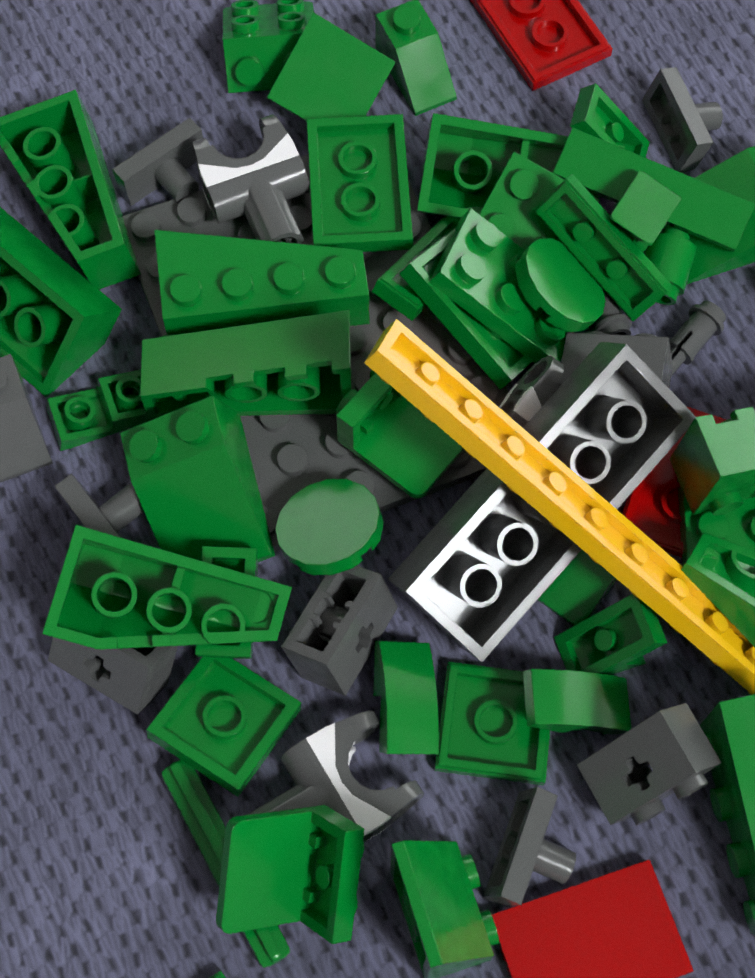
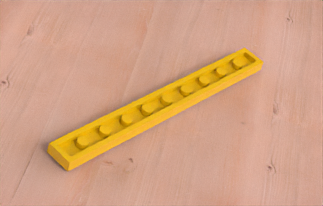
[364,319,755,695]

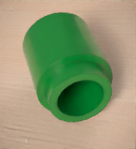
[644,228,697,305]

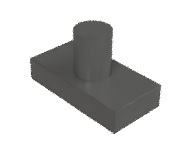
[642,67,723,173]
[112,118,203,206]
[55,473,144,538]
[483,787,576,906]

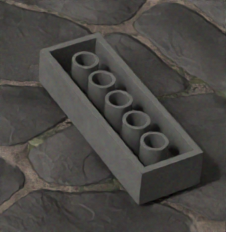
[388,342,696,662]

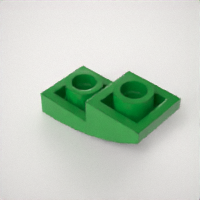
[46,369,155,451]
[373,641,439,754]
[523,669,631,735]

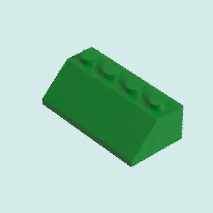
[0,207,122,397]

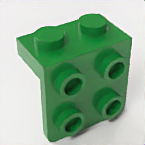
[223,0,314,93]
[336,369,464,499]
[216,805,364,944]

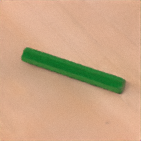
[161,760,290,968]

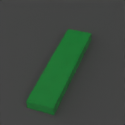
[553,127,755,252]

